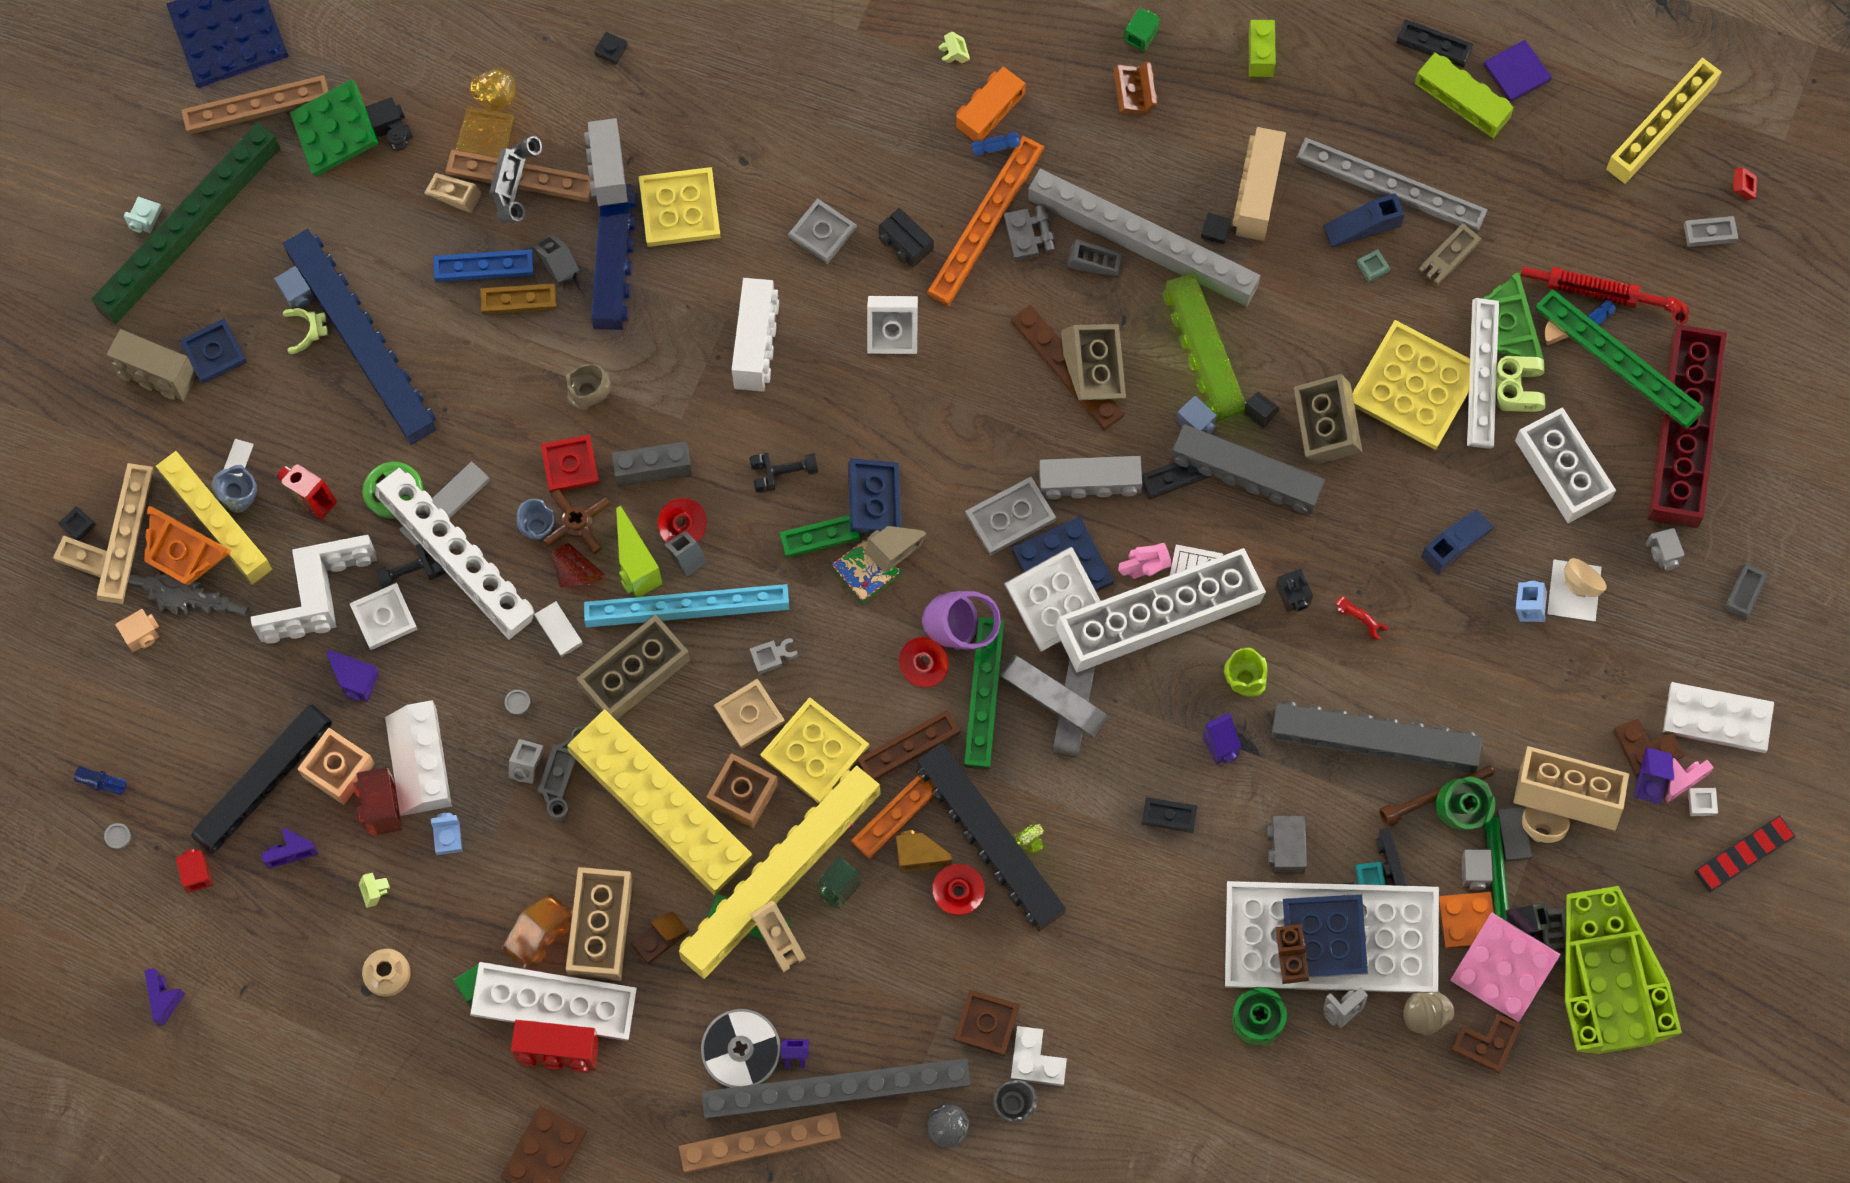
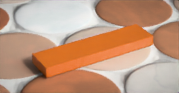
[850,776,934,860]

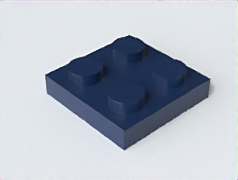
[179,318,247,384]

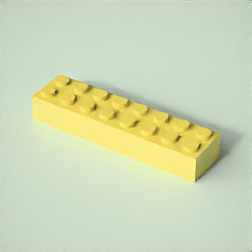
[567,709,752,896]

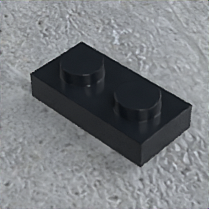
[1142,797,1197,833]

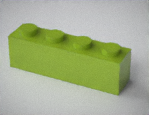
[1415,53,1514,138]

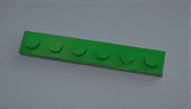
[964,617,1004,770]

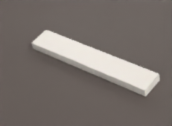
[1467,298,1499,449]

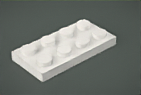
[1663,682,1774,753]

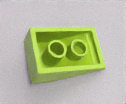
[616,506,663,597]

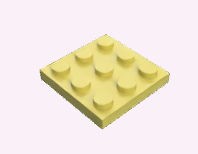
[639,167,721,247]
[760,697,869,804]

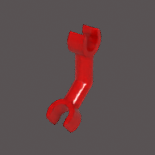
[1335,596,1388,640]

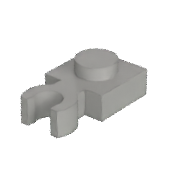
[750,638,798,675]

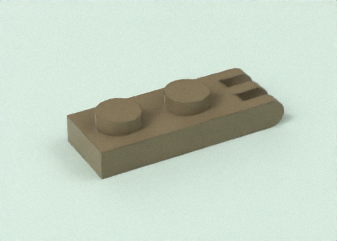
[1419,223,1482,286]

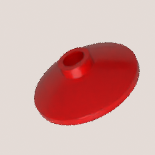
[657,498,707,543]
[899,637,949,687]
[933,864,985,915]

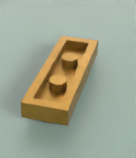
[480,283,557,315]

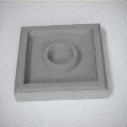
[788,198,857,265]

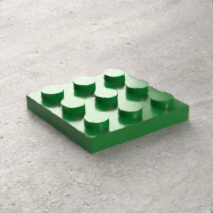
[290,79,378,177]

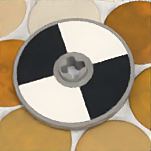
[701,1009,781,1088]

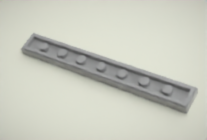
[1296,137,1488,233]

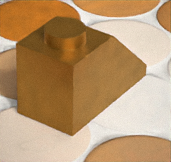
[896,830,952,872]

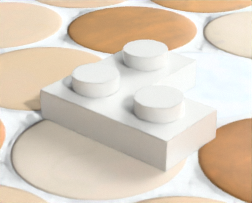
[1011,1026,1067,1087]

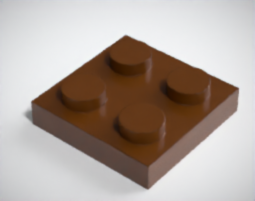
[954,989,1020,1056]

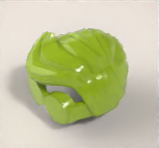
[1224,648,1268,697]

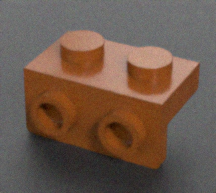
[1113,61,1157,115]

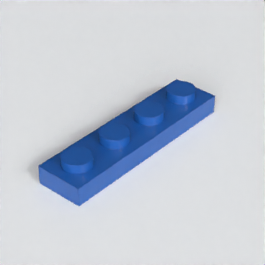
[433,249,534,282]

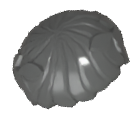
[993,1080,1037,1123]
[927,1103,969,1149]

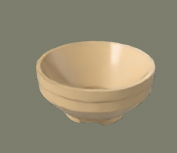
[1564,558,1607,598]
[1522,807,1570,843]
[362,949,411,997]

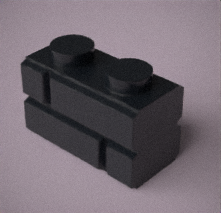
[878,208,934,267]

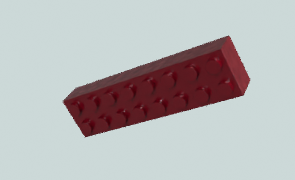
[1647,324,1727,528]

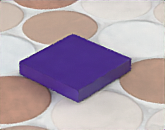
[1483,40,1552,103]

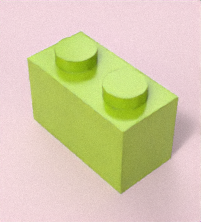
[1248,20,1276,77]

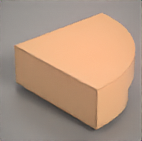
[1545,321,1569,345]

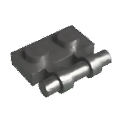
[1004,205,1055,261]

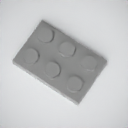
[965,477,1056,556]

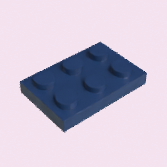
[848,458,901,534]

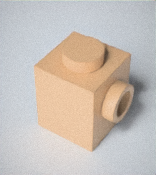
[115,609,159,652]

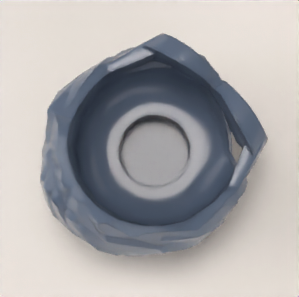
[211,465,257,513]

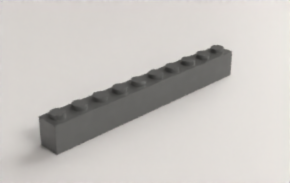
[701,1058,971,1119]

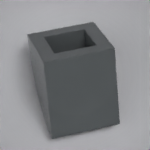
[665,530,708,577]

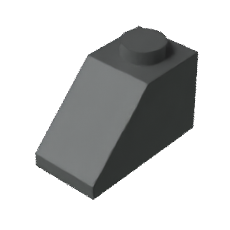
[531,233,579,283]

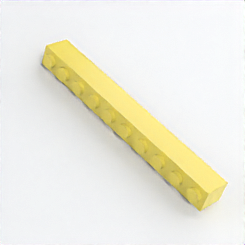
[679,765,881,979]

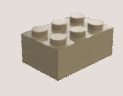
[106,329,197,401]
[1294,374,1362,465]

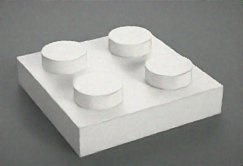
[350,583,418,650]

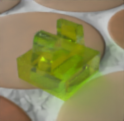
[1013,823,1045,853]

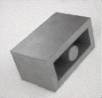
[1267,816,1307,873]

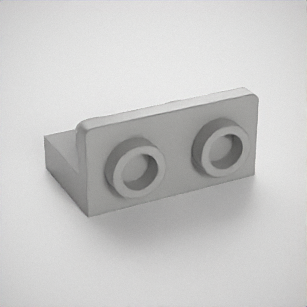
[1323,987,1368,1029]

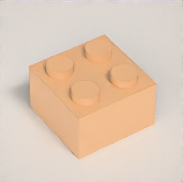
[298,728,375,805]

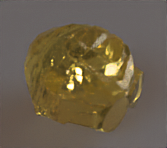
[470,68,517,113]

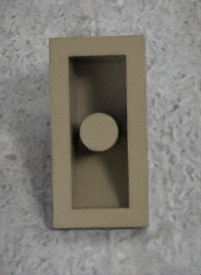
[865,526,926,573]

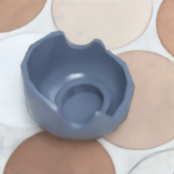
[516,499,555,540]

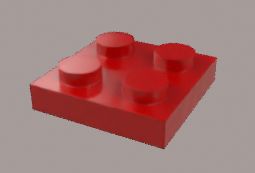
[540,434,599,494]

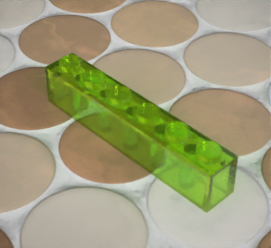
[1163,273,1246,422]

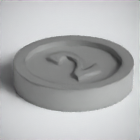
[505,690,531,715]
[104,823,131,850]

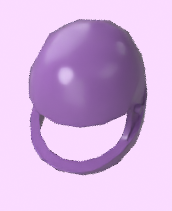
[922,591,1001,650]

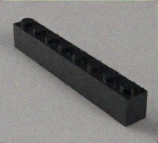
[916,743,1066,932]

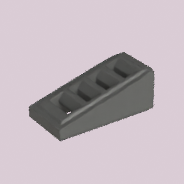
[1067,239,1122,277]
[1540,907,1566,962]

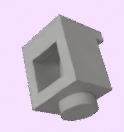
[1646,528,1685,571]

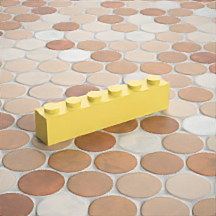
[1606,57,1722,184]
[156,451,272,585]

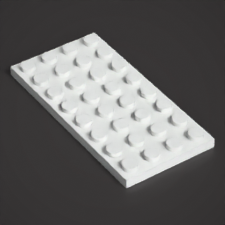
[1225,881,1439,993]

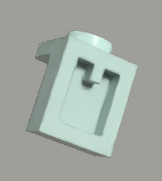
[123,197,162,233]

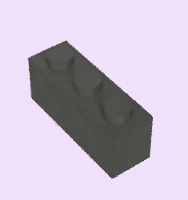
[612,441,692,487]

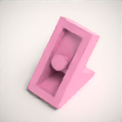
[1665,758,1714,803]

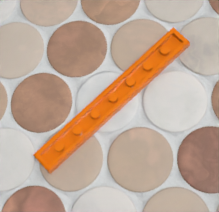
[927,136,1044,307]

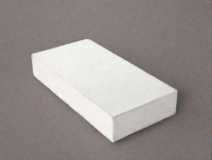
[534,601,583,658]

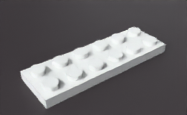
[470,962,636,1041]

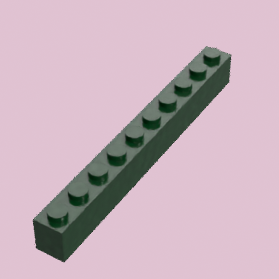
[91,122,280,324]

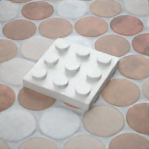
[1004,547,1101,651]

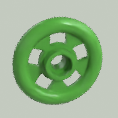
[363,462,423,519]

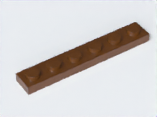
[1011,304,1124,431]

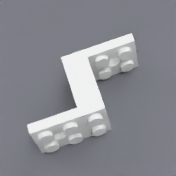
[251,535,377,643]

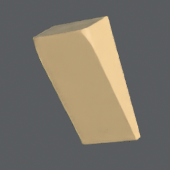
[425,173,482,213]

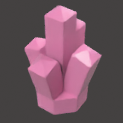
[1118,543,1172,579]

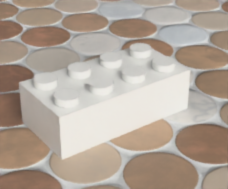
[732,278,779,392]
[1515,407,1616,523]

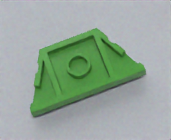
[1482,273,1544,360]

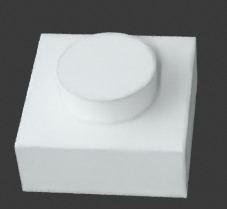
[1688,788,1718,816]

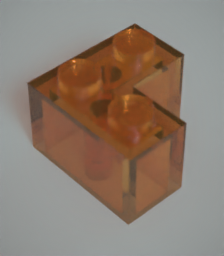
[502,893,573,968]

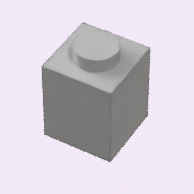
[1461,850,1492,891]

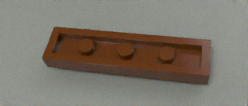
[857,710,960,780]

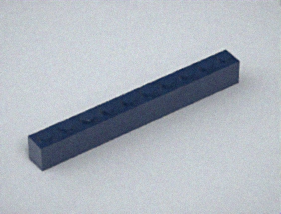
[282,229,437,445]

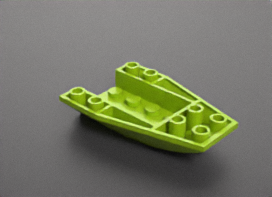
[1565,886,1682,1054]

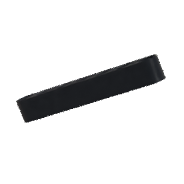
[191,704,332,854]

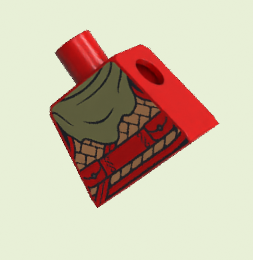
[277,464,337,521]

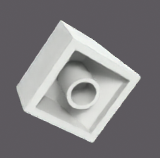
[867,296,918,354]

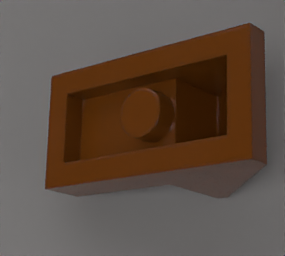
[631,911,689,965]

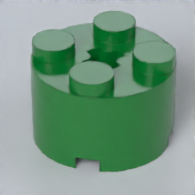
[1436,777,1496,830]
[1231,987,1287,1046]

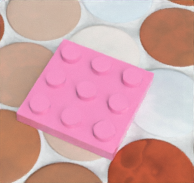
[1450,912,1560,1023]

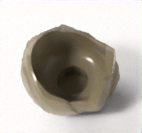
[566,364,612,410]
[1403,991,1454,1036]

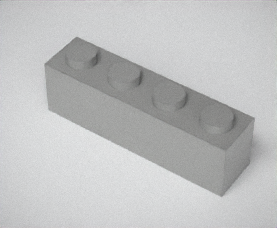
[584,118,628,206]
[1039,456,1142,499]

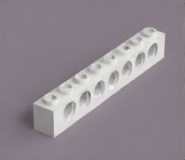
[375,468,534,640]

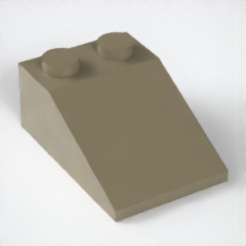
[1061,324,1126,400]

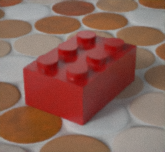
[511,1019,600,1073]

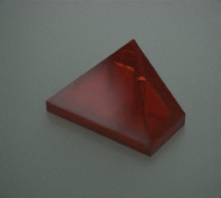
[552,543,605,587]

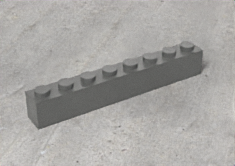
[1270,701,1482,773]

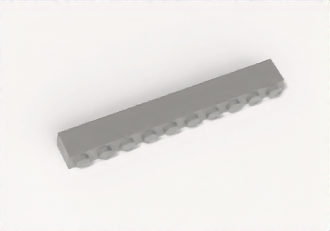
[1028,169,1260,307]

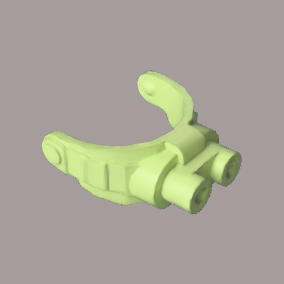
[283,308,328,354]

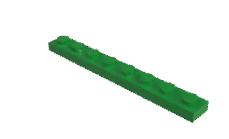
[1535,289,1704,429]

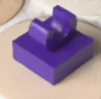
[781,1039,809,1068]

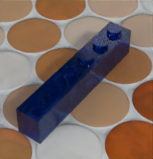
[591,184,637,330]

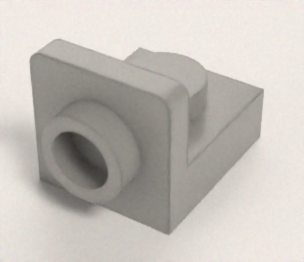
[508,739,544,784]

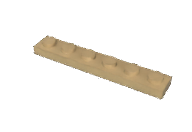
[97,463,153,604]

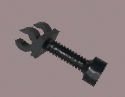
[749,453,819,493]
[375,543,446,589]

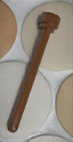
[1379,766,1495,827]

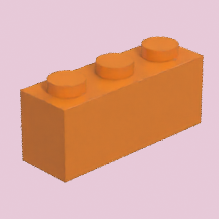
[956,66,1026,141]

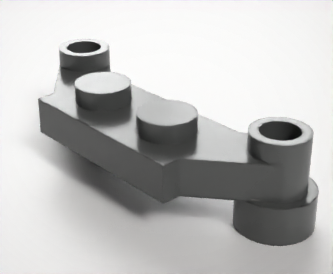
[489,136,542,223]
[537,726,585,822]

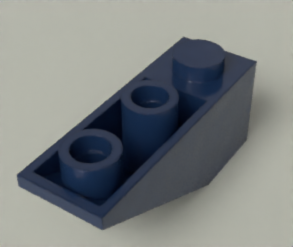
[1323,193,1404,248]
[1421,509,1494,576]

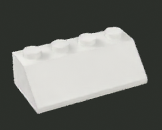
[385,700,452,816]

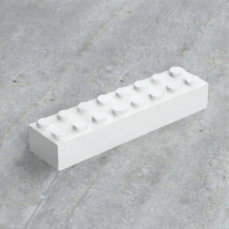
[1055,548,1266,673]

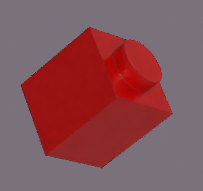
[176,849,213,893]

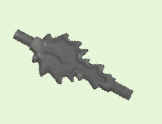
[128,570,249,616]

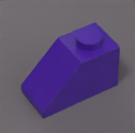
[327,649,379,702]
[1202,713,1241,765]

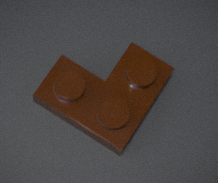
[1613,719,1684,777]
[1451,1013,1522,1074]

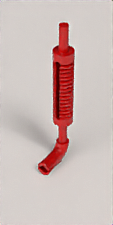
[1520,267,1689,325]

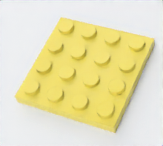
[1352,320,1470,450]

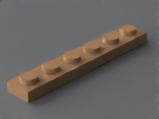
[182,75,328,135]
[445,149,594,202]
[679,1112,841,1174]

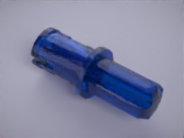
[74,766,127,795]

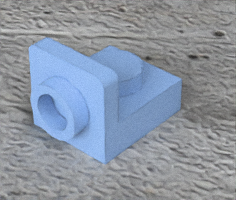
[431,813,463,855]

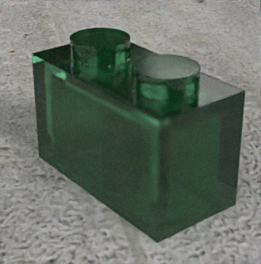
[819,856,860,908]

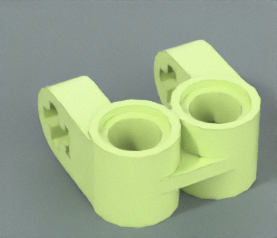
[1495,356,1545,412]

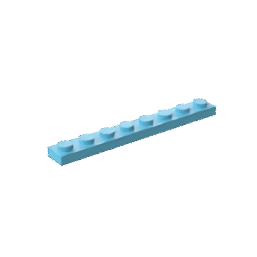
[584,584,789,627]

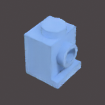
[1516,581,1547,622]

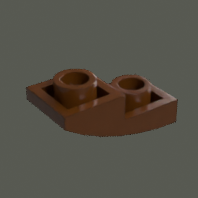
[1275,924,1309,984]

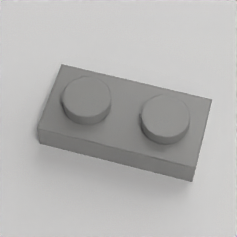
[1684,216,1738,247]

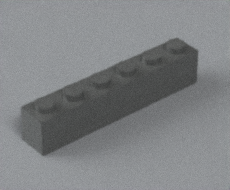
[1170,424,1325,514]

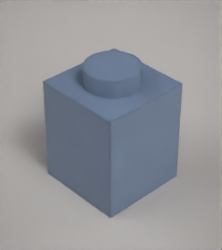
[274,266,314,309]
[1176,396,1217,434]

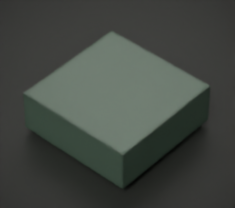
[1356,249,1391,283]

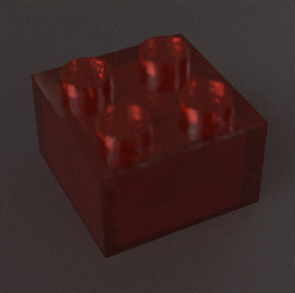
[353,767,402,836]

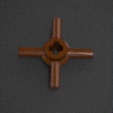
[543,490,611,554]

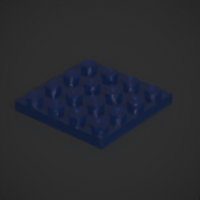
[166,0,289,89]

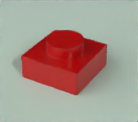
[1733,167,1757,200]

